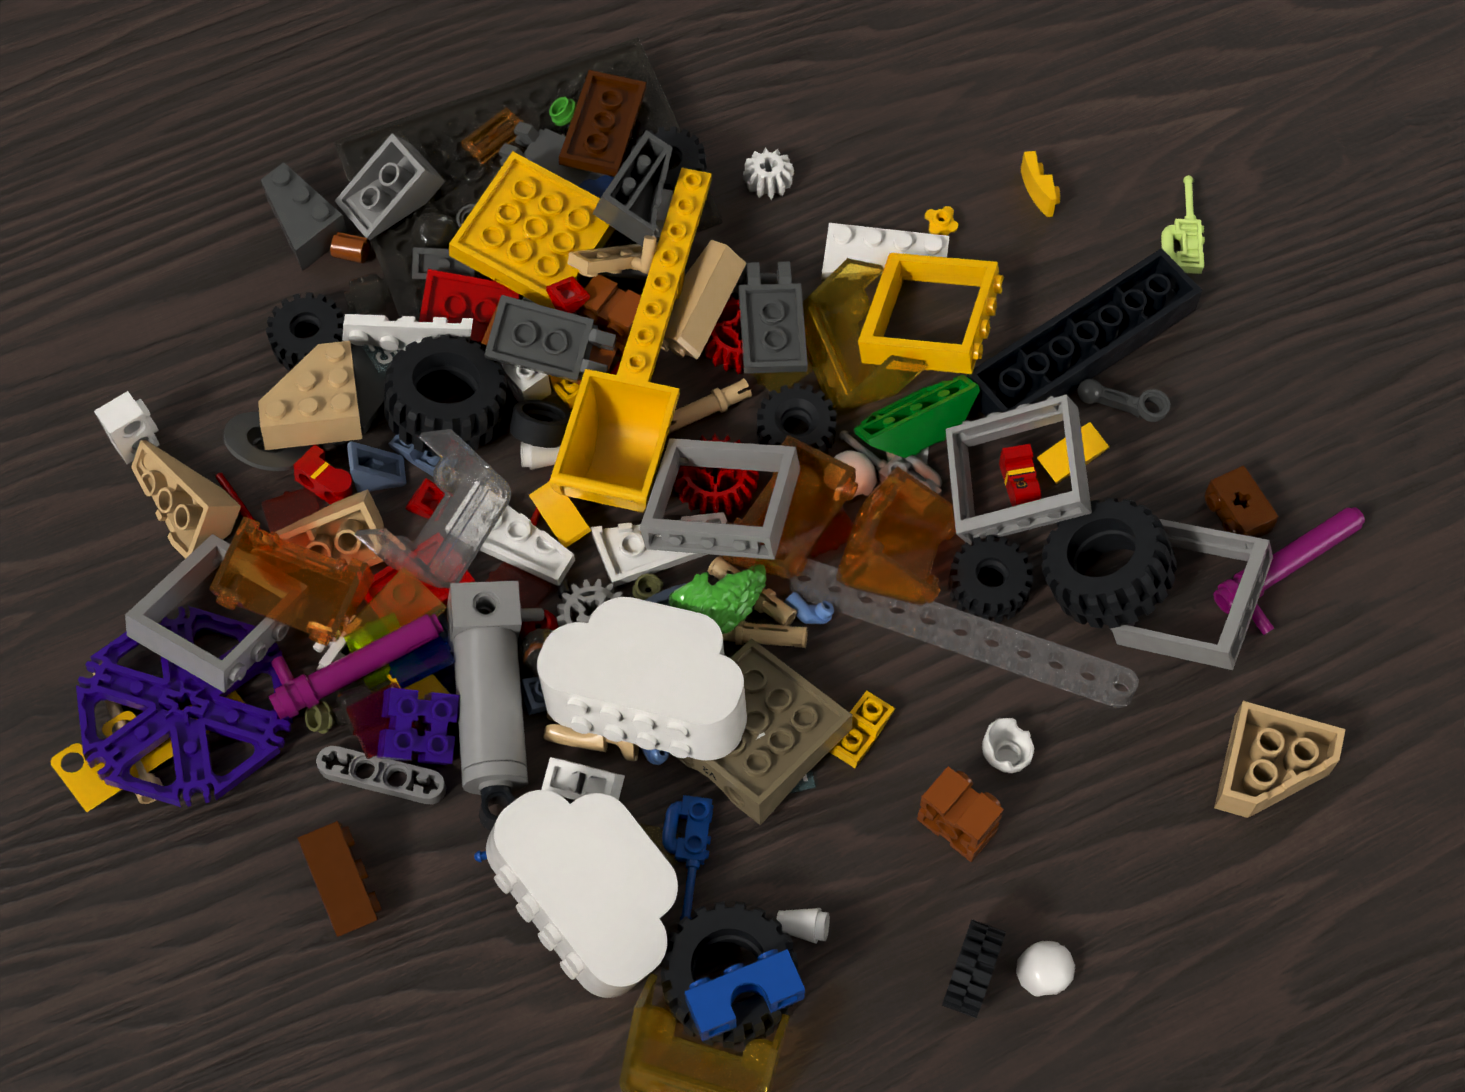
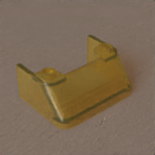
[803,258,928,411]
[619,973,790,1092]

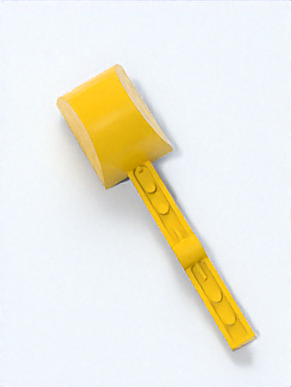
[550,168,712,513]

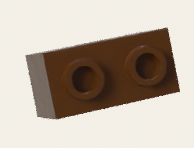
[1204,465,1279,538]

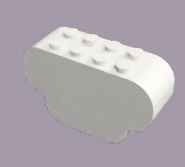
[537,597,747,761]
[486,790,678,998]

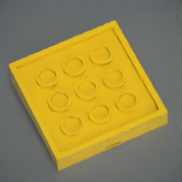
[449,151,615,309]

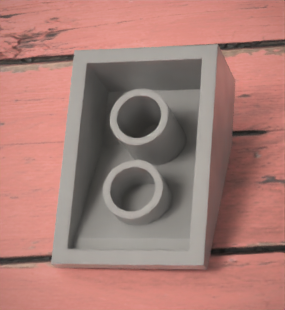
[335,133,445,240]

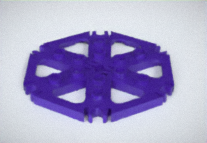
[76,606,293,807]

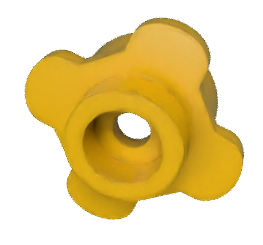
[925,206,958,236]

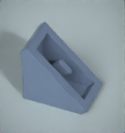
[347,441,406,493]

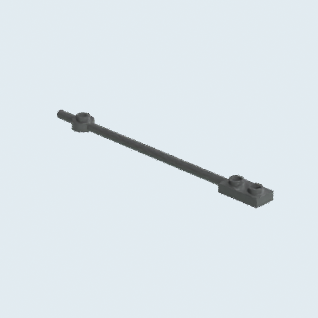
[412,247,777,294]

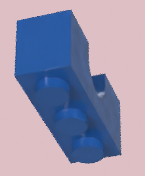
[685,949,805,1042]

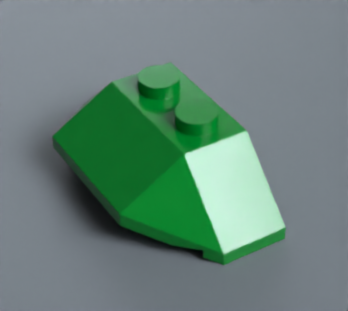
[854,374,980,458]

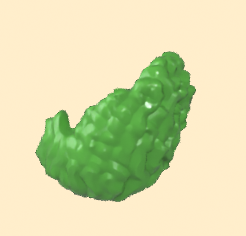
[668,564,767,634]

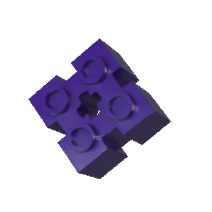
[377,687,459,765]

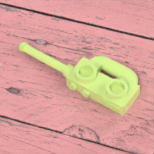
[1161,175,1205,274]

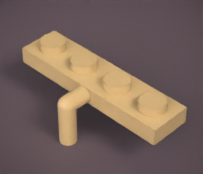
[567,235,658,277]

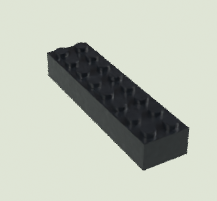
[967,248,1202,417]

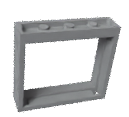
[946,394,1092,545]
[640,438,800,560]
[1110,519,1273,670]
[125,534,310,693]

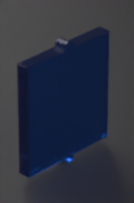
[389,634,455,689]

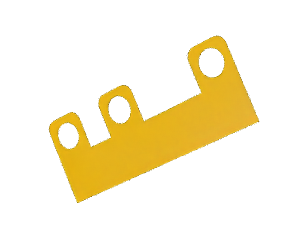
[51,691,246,812]

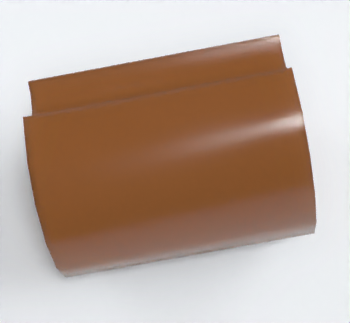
[330,232,370,264]

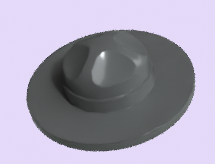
[223,412,310,471]

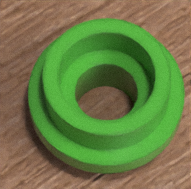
[549,97,577,126]

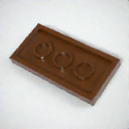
[559,70,647,177]

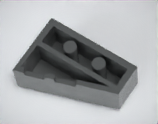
[592,130,672,247]
[261,162,348,271]

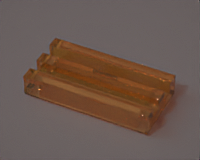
[461,107,522,165]

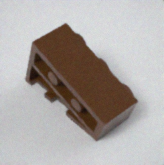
[297,821,382,937]

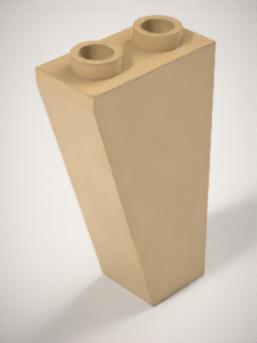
[661,240,747,359]

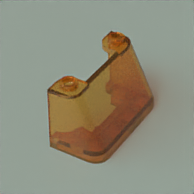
[722,435,858,579]
[836,466,956,606]
[209,517,374,646]

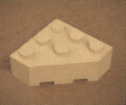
[258,341,362,450]
[1214,701,1346,818]

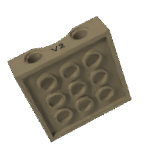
[676,638,852,825]

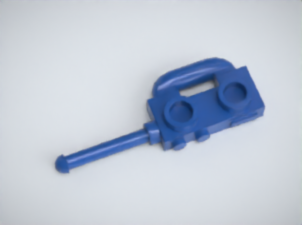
[662,795,714,921]

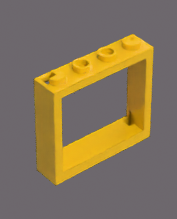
[858,253,1004,374]

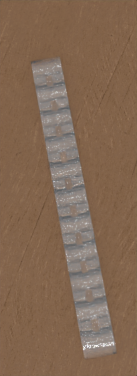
[789,558,1139,708]

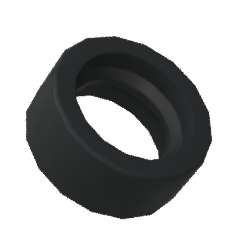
[510,400,571,448]

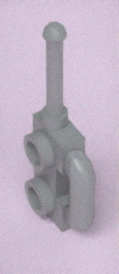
[839,430,942,514]

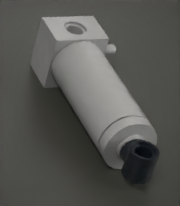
[446,581,544,831]

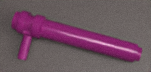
[1213,507,1365,636]
[268,614,444,720]

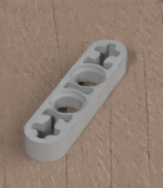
[316,746,447,805]

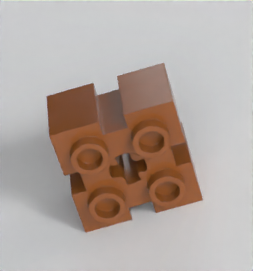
[577,274,641,357]
[917,766,1004,862]

